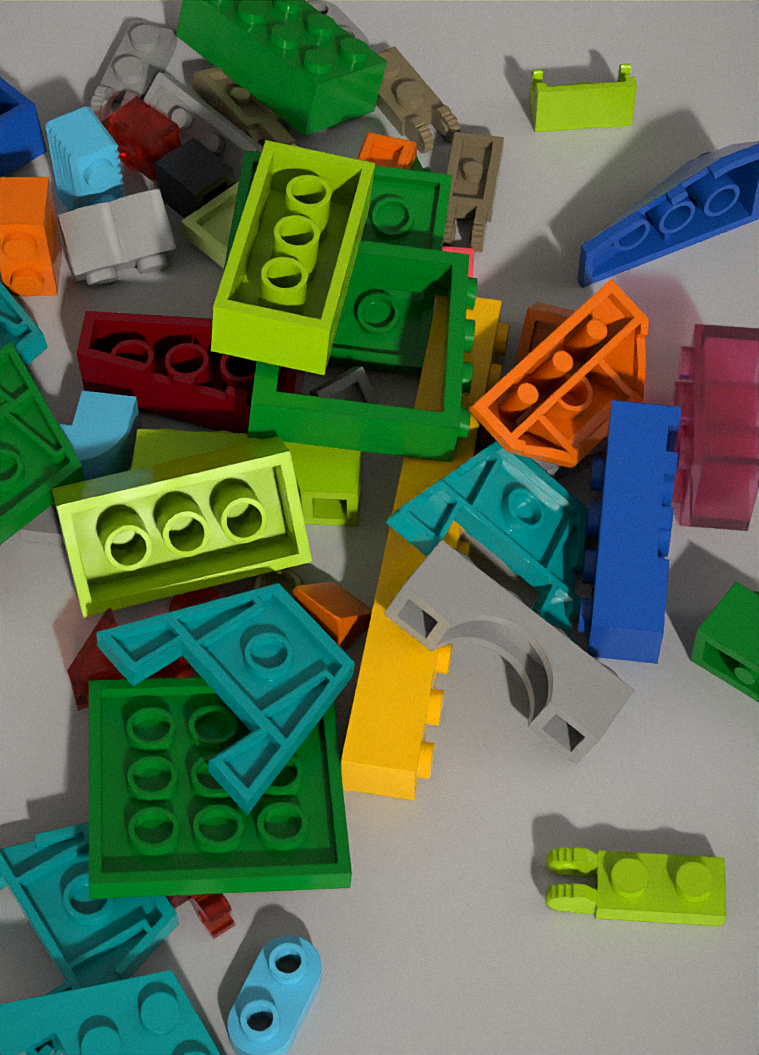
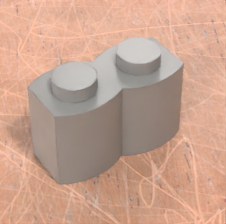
[58,189,177,287]

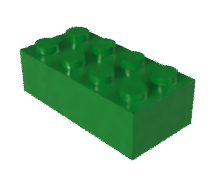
[176,0,387,136]

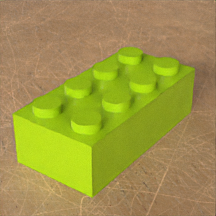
[211,140,375,375]
[52,436,312,618]

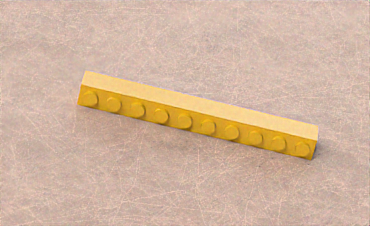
[341,295,510,801]

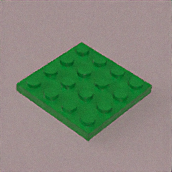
[222,150,452,376]
[89,677,352,899]

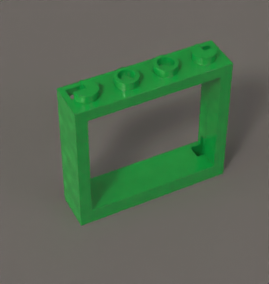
[248,240,477,462]

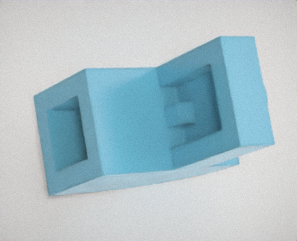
[59,391,141,481]

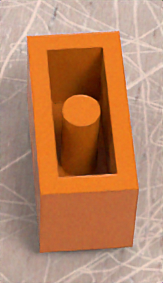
[0,177,62,297]

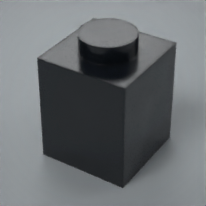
[155,137,235,219]

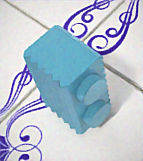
[46,106,125,211]

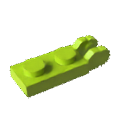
[545,847,726,926]

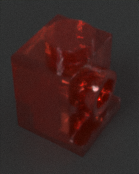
[101,97,180,182]

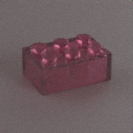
[672,324,759,531]

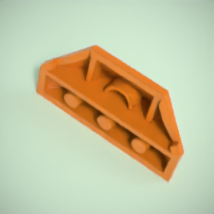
[468,279,649,468]

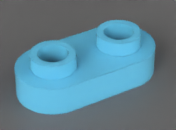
[227,936,322,1055]

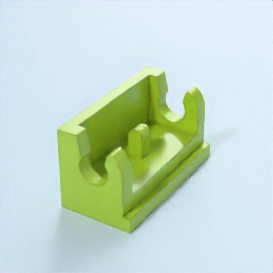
[529,63,637,132]

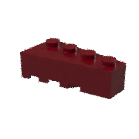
[77,311,305,434]

